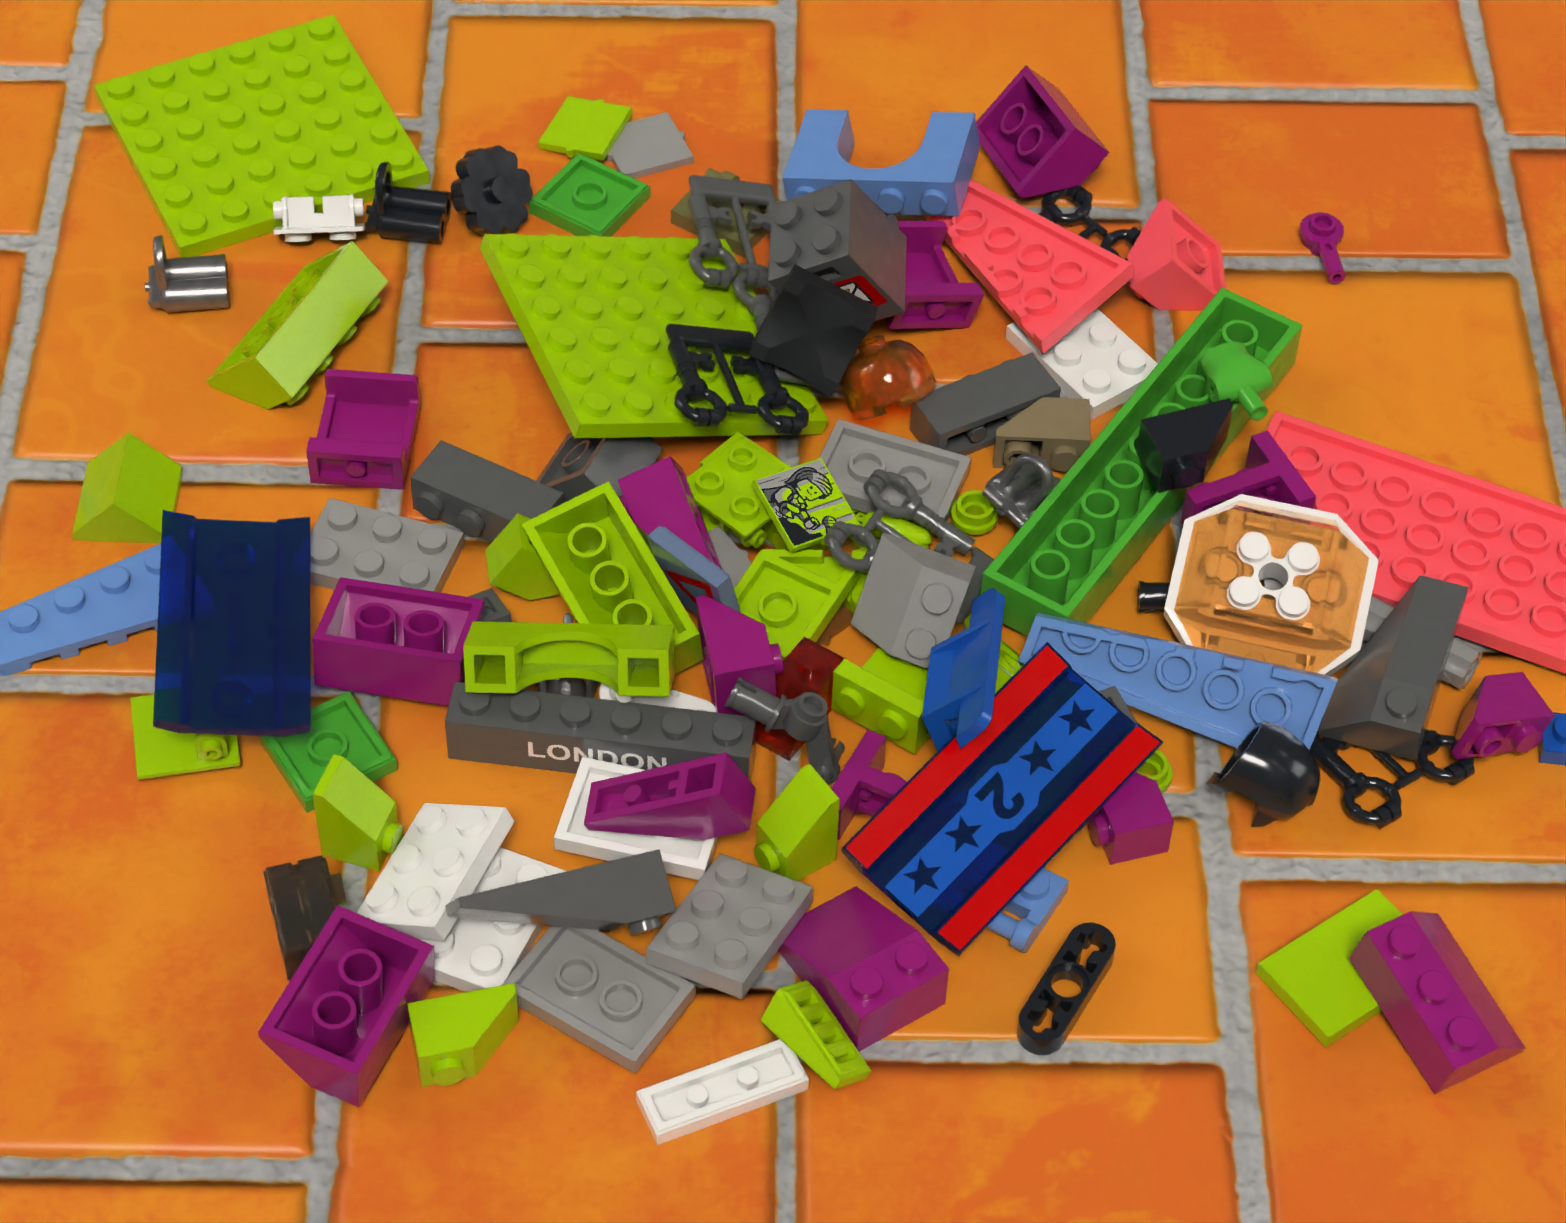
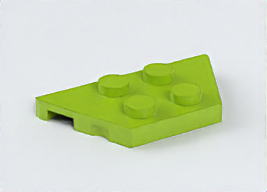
[734,549,866,697]

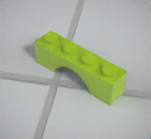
[463,621,675,697]

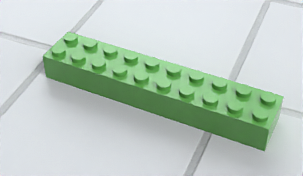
[980,288,1302,636]

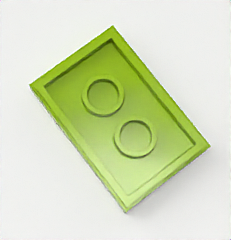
[1256,889,1403,1048]

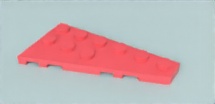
[923,179,1134,354]

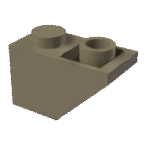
[993,397,1091,472]

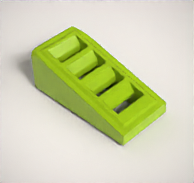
[761,980,871,1089]

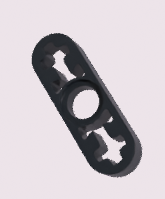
[1017,923,1116,1055]

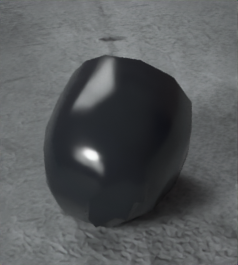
[1206,720,1321,827]

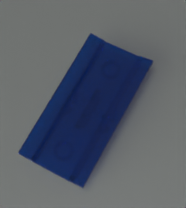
[153,510,311,737]

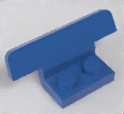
[922,588,1005,754]

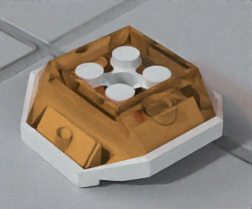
[1163,494,1379,676]

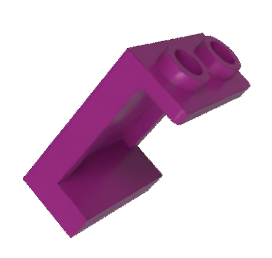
[884,221,984,329]
[306,369,421,490]

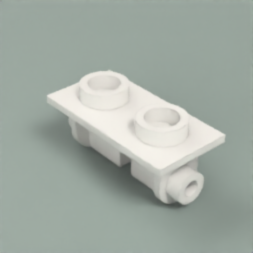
[273,194,365,242]

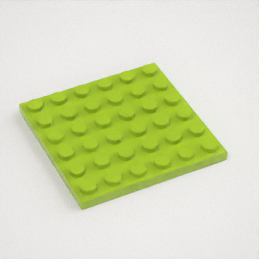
[94,15,430,257]
[479,233,829,438]

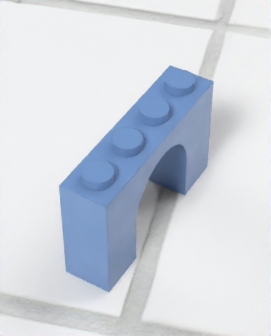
[782,109,980,216]

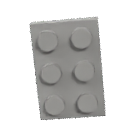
[819,419,971,532]
[292,498,465,593]
[646,854,813,999]
[502,926,696,1073]

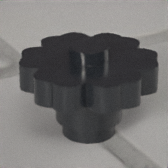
[451,145,533,237]

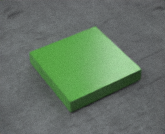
[528,153,651,237]
[259,691,398,813]

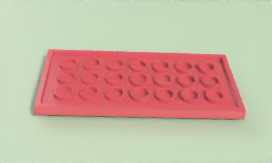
[1266,411,1566,674]

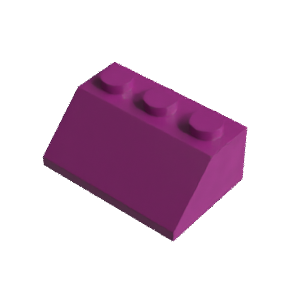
[976,65,1110,198]
[312,577,485,706]
[258,905,434,1107]
[1349,911,1525,1094]

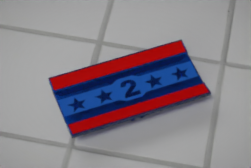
[841,642,1163,957]

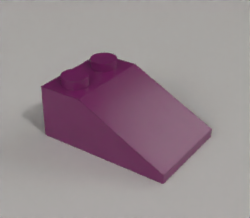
[778,886,949,1052]

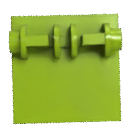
[686,437,783,548]
[130,668,240,780]

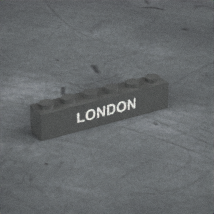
[445,682,756,782]

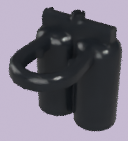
[365,162,451,244]

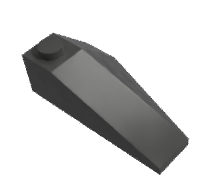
[1318,575,1469,761]
[445,849,676,936]

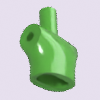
[1200,341,1272,421]

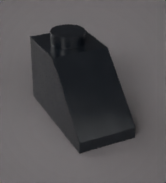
[1136,398,1233,493]

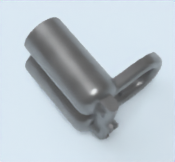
[145,235,229,313]
[982,453,1061,528]

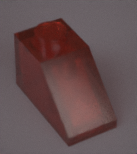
[756,637,846,761]

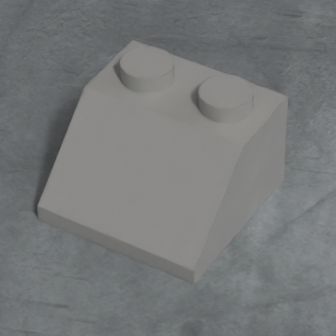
[850,532,976,669]

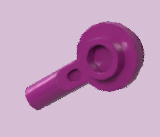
[1299,212,1346,284]

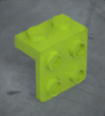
[831,647,930,754]

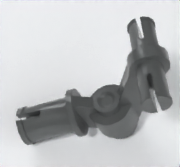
[724,676,845,786]

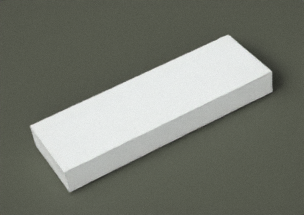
[636,1039,809,1145]

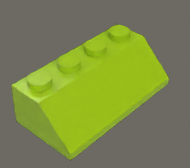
[206,241,389,410]
[521,481,704,674]

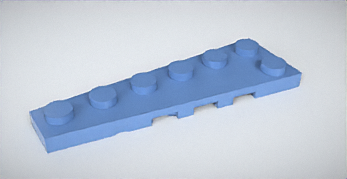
[0,539,216,676]
[1019,612,1338,750]

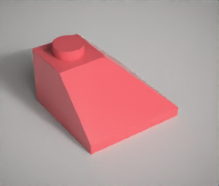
[1127,198,1226,311]

